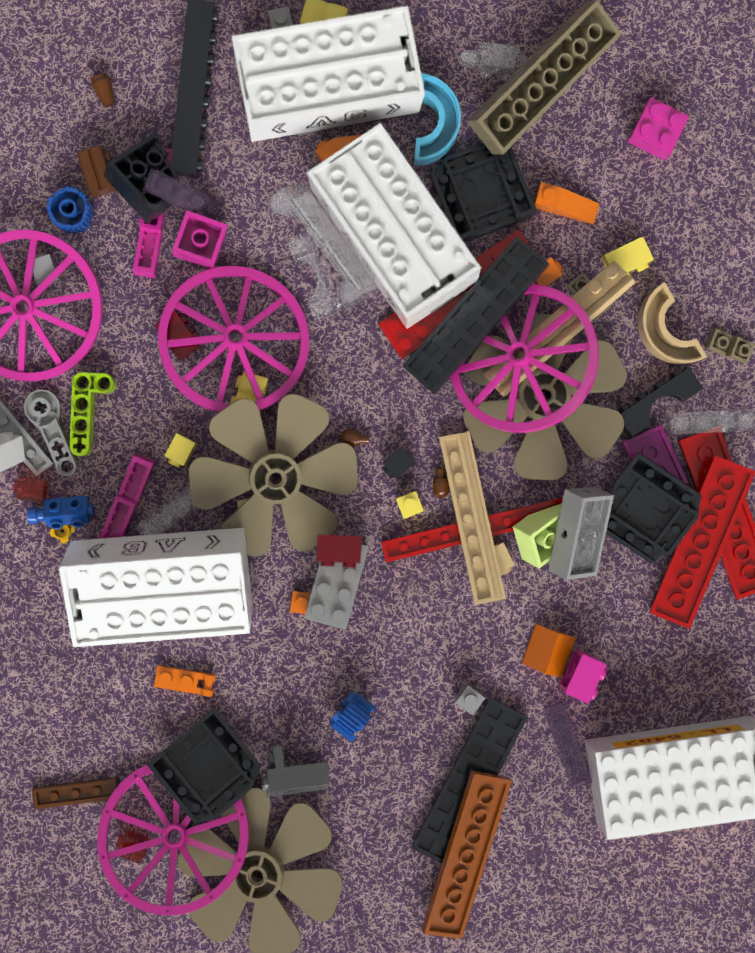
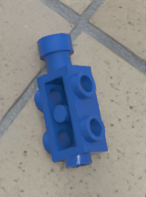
[27,495,95,529]

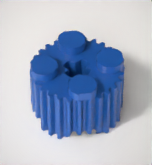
[46,186,95,234]
[329,692,377,742]

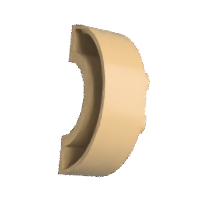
[637,282,707,365]

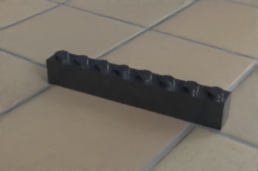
[171,0,219,178]

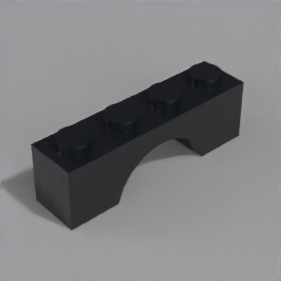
[617,367,704,437]

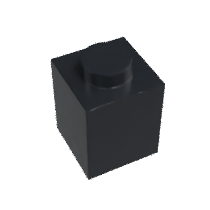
[382,446,416,479]

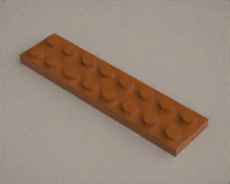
[421,770,512,939]

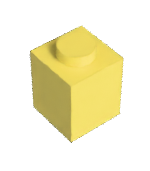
[165,433,198,468]
[395,491,424,519]

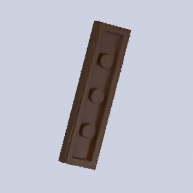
[32,777,118,810]

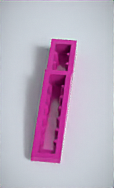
[133,148,172,278]
[99,454,156,539]

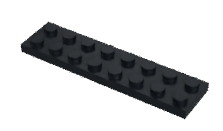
[402,236,550,395]
[411,696,528,864]

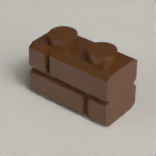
[77,146,117,198]

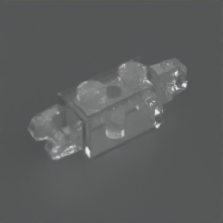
[459,42,529,81]

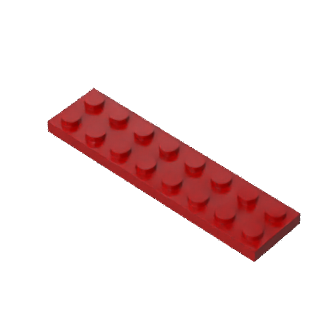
[378,229,530,360]
[678,426,755,600]
[649,455,755,629]

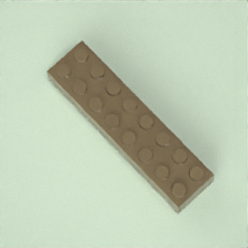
[467,0,622,154]

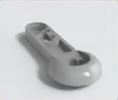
[24,389,78,476]

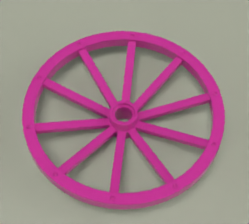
[0,230,103,381]
[158,266,309,412]
[451,284,600,433]
[97,765,249,915]

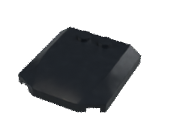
[430,143,537,242]
[606,452,702,564]
[147,708,262,824]

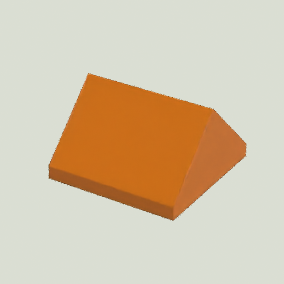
[522,624,576,677]

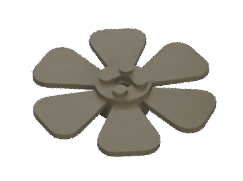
[463,314,627,480]
[189,393,358,557]
[178,787,343,953]

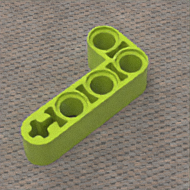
[70,372,117,456]

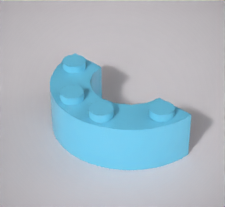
[414,73,461,166]

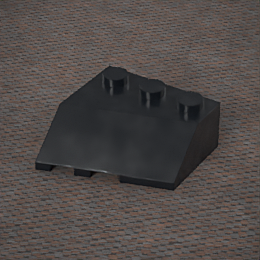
[104,132,184,224]

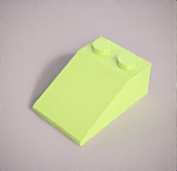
[513,504,562,568]

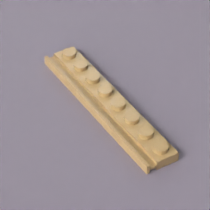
[483,261,635,398]
[439,431,506,605]

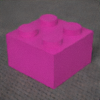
[627,97,689,161]
[172,210,228,269]
[559,648,607,704]

